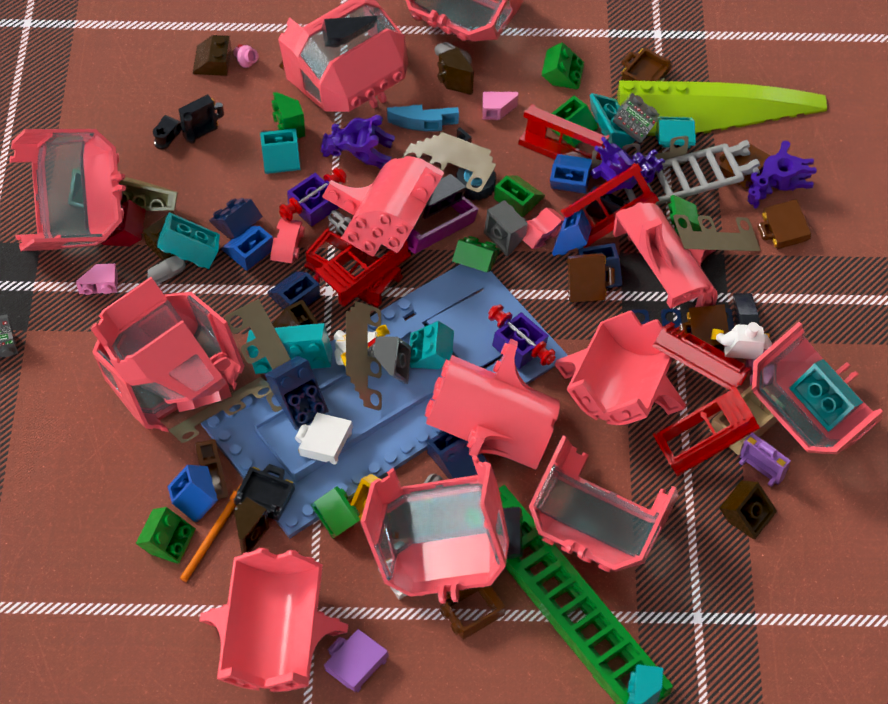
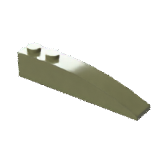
[68,167,178,211]

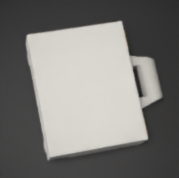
[295,413,353,464]

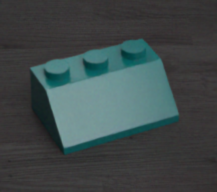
[590,93,635,148]
[157,212,220,269]
[789,359,863,432]

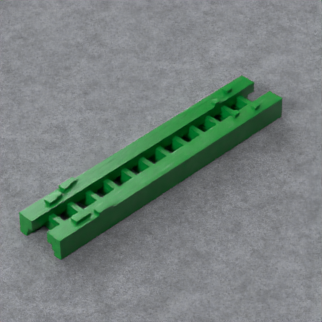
[465,484,673,704]

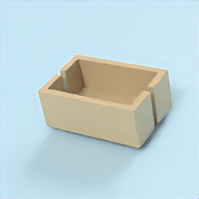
[710,385,782,456]

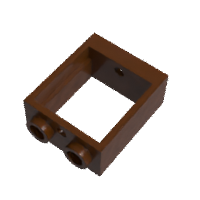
[439,586,506,640]

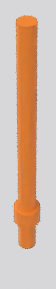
[180,484,241,582]

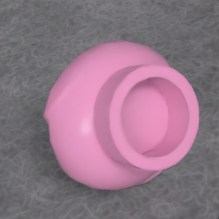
[233,44,258,68]

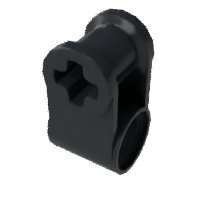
[153,115,182,149]

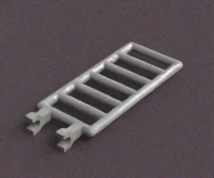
[624,140,760,205]

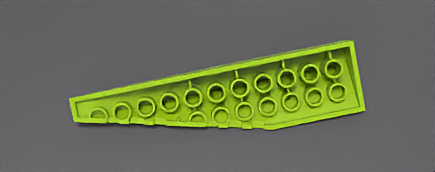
[617,81,827,136]

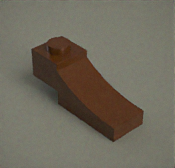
[195,439,229,500]

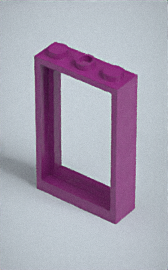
[406,196,478,254]

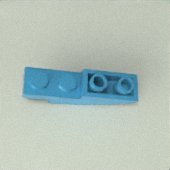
[387,105,459,131]

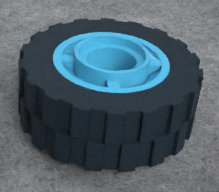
[456,167,496,200]

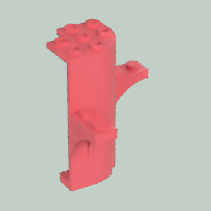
[322,156,444,256]
[613,202,718,309]
[554,311,686,425]
[424,338,560,470]
[200,548,348,692]

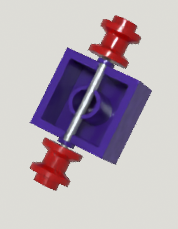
[279,168,347,227]
[488,304,556,369]

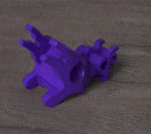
[321,115,395,169]
[590,136,665,194]
[747,140,817,208]

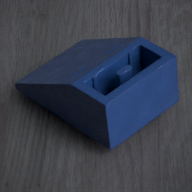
[265,356,329,430]
[427,431,495,495]

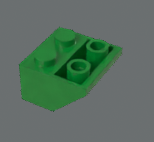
[541,42,585,89]
[271,92,306,138]
[549,96,599,147]
[494,175,545,217]
[668,195,702,237]
[452,236,500,272]
[311,486,360,539]
[136,507,196,564]

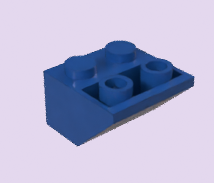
[550,154,592,194]
[552,209,592,256]
[222,226,273,271]
[167,465,218,522]

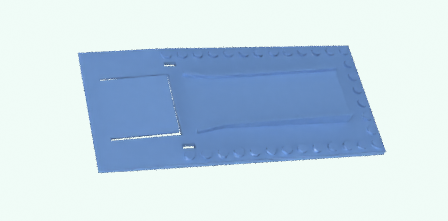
[201,264,568,539]

